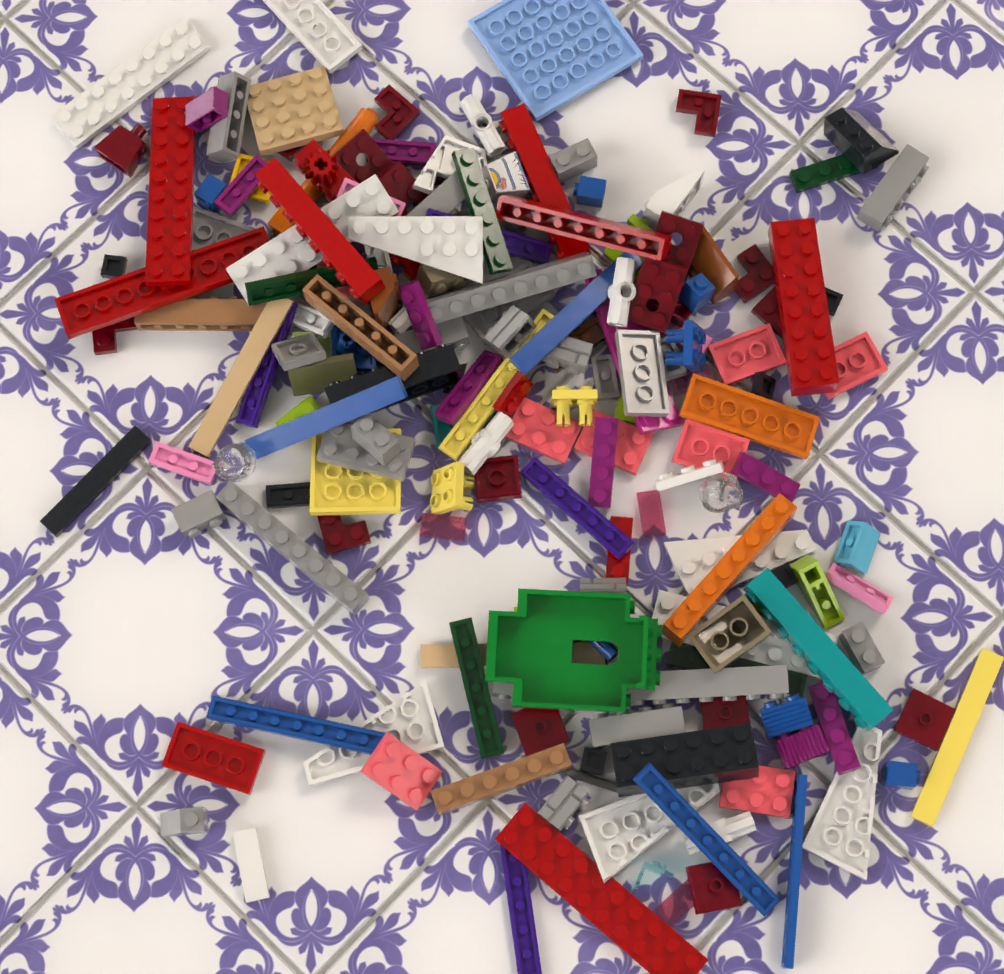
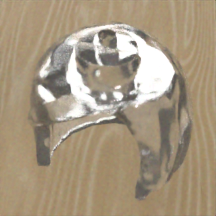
[212,442,257,482]
[699,472,743,513]

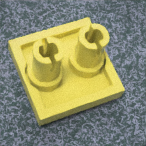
[552,386,598,426]
[430,462,474,516]

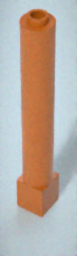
[268,108,378,236]

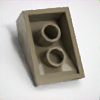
[687,594,772,674]

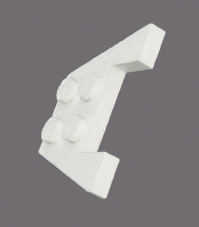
[412,135,487,195]

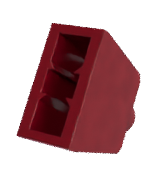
[94,123,147,178]

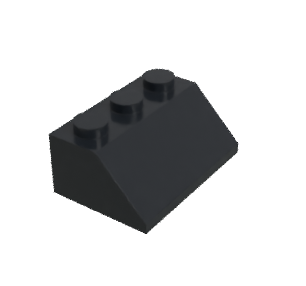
[824,107,899,174]

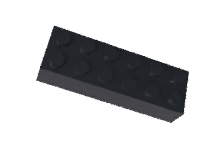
[324,344,462,421]
[610,723,759,797]

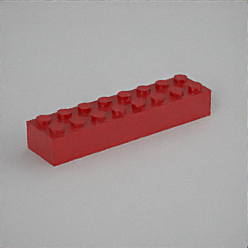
[768,218,840,397]

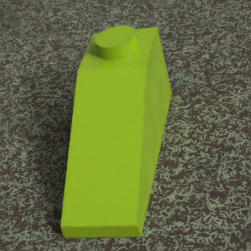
[790,554,845,630]

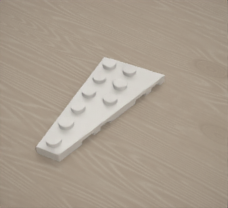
[349,216,483,284]
[663,529,817,596]
[303,680,445,786]
[802,726,882,880]
[579,783,720,883]

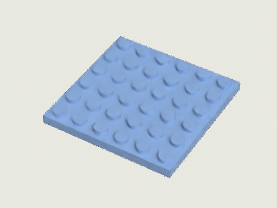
[468,0,643,122]

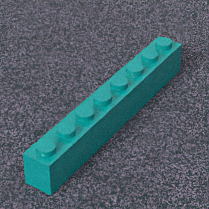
[743,568,893,731]

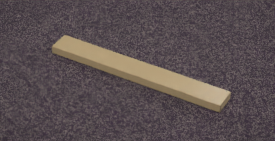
[188,298,294,458]
[421,642,605,669]

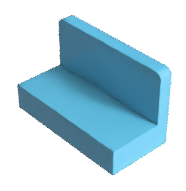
[833,520,880,574]

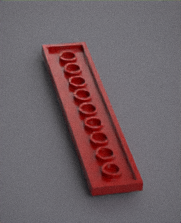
[145,96,196,287]
[54,226,269,339]
[495,803,708,974]

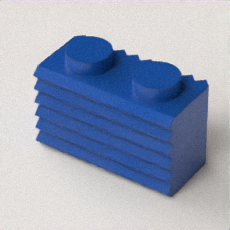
[760,693,814,738]

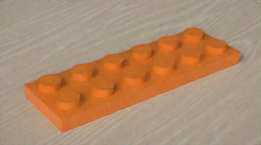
[679,373,820,460]

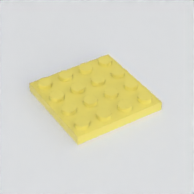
[309,428,402,516]

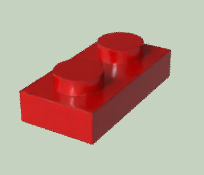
[492,370,534,418]

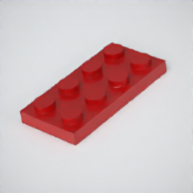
[161,722,266,795]

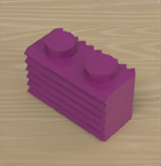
[185,86,228,133]
[773,724,830,770]

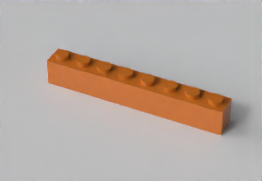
[662,493,797,647]

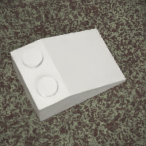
[643,168,705,231]

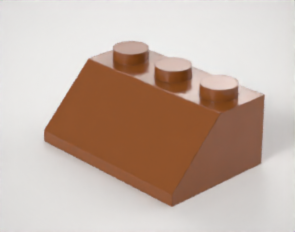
[678,227,739,304]
[370,267,402,330]

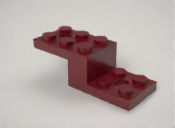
[333,128,428,216]
[628,210,704,333]

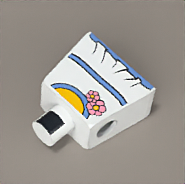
[482,152,530,200]

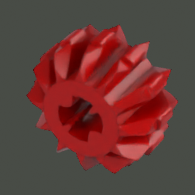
[302,148,340,187]

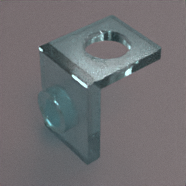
[633,861,674,891]

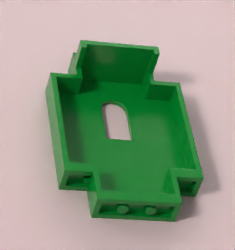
[485,589,662,713]

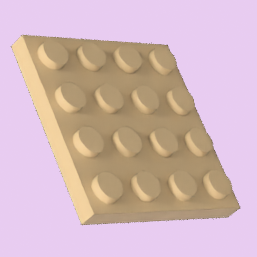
[247,66,344,157]

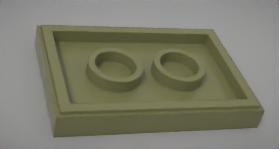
[287,353,358,396]

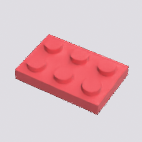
[707,323,786,385]
[825,331,888,400]
[504,398,583,465]
[574,409,653,476]
[672,419,750,483]
[360,732,443,811]
[719,765,796,819]

